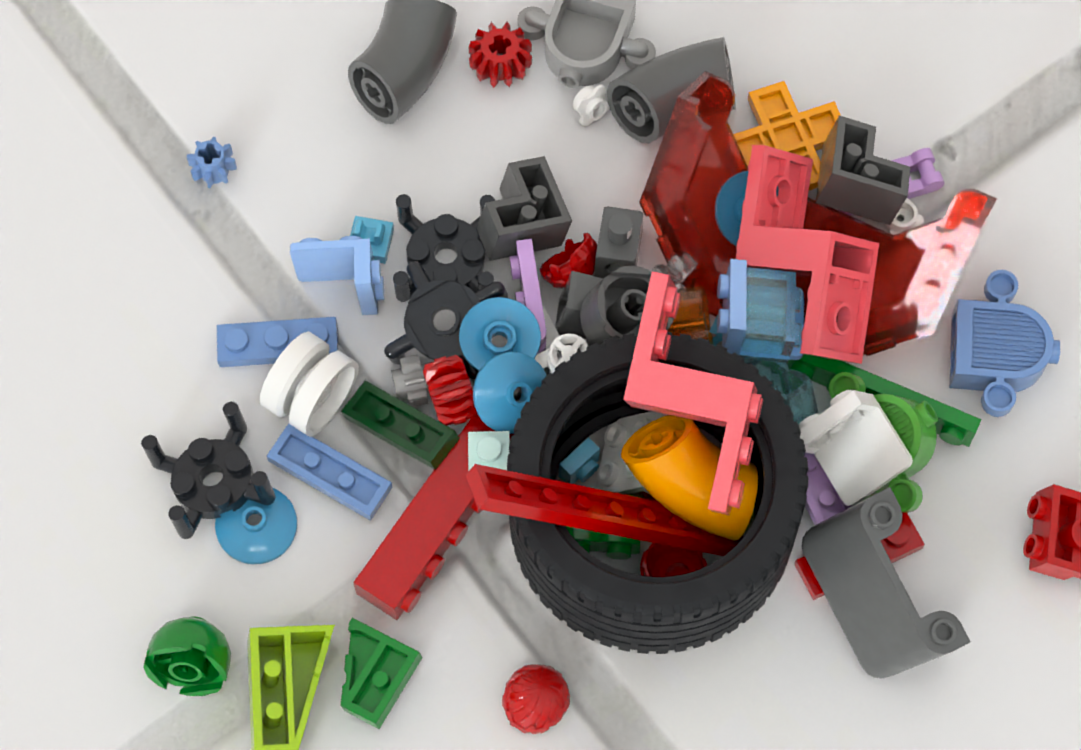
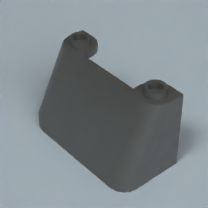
[802,487,971,679]

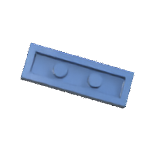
[217,317,338,367]
[266,423,393,521]

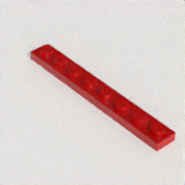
[466,464,743,556]

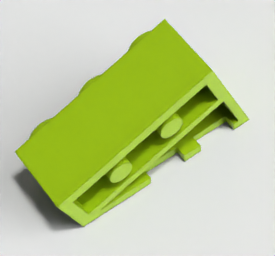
[247,625,335,750]

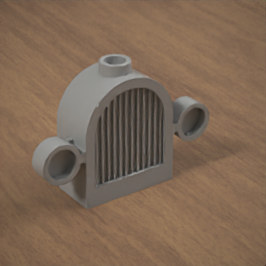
[517,0,656,88]

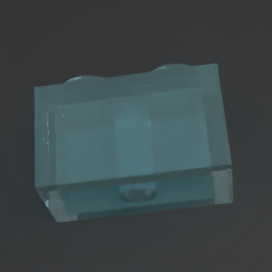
[739,267,802,363]

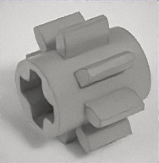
[391,355,431,407]

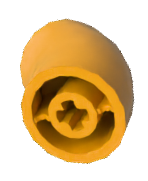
[621,415,758,541]

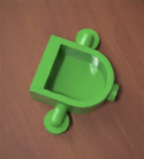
[829,372,938,513]

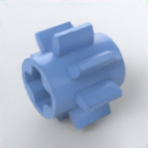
[187,137,237,188]

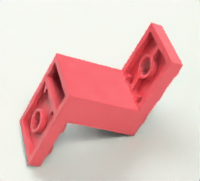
[736,145,879,364]
[623,271,763,516]

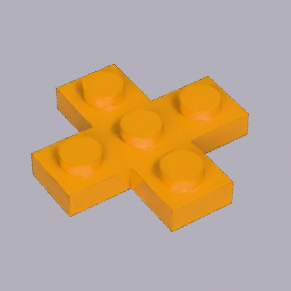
[726,81,841,191]

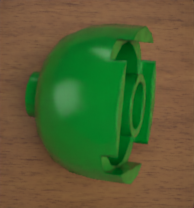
[143,616,231,696]

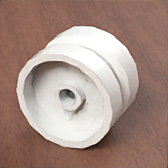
[260,331,359,437]

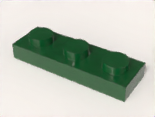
[341,381,460,470]

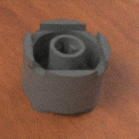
[580,266,674,346]

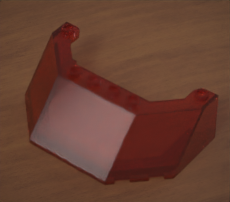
[639,71,997,356]

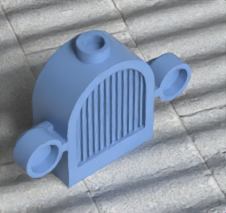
[949,270,1060,417]

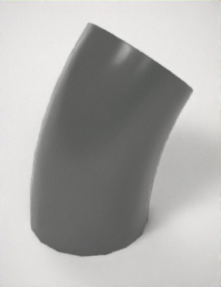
[348,0,457,124]
[607,37,736,143]

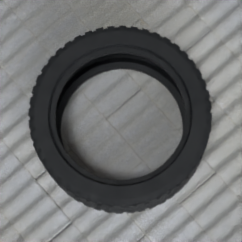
[507,332,808,654]

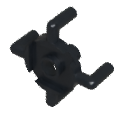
[393,194,495,302]
[384,261,508,383]
[141,401,276,539]

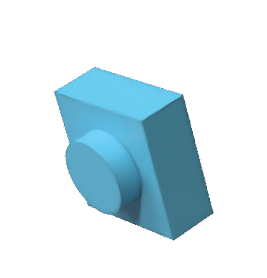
[558,437,600,484]

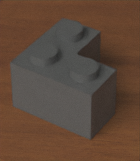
[816,115,911,225]
[476,156,572,261]

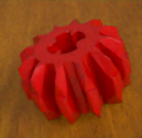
[468,21,532,88]
[423,355,477,426]

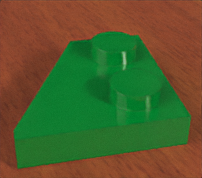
[340,618,423,729]

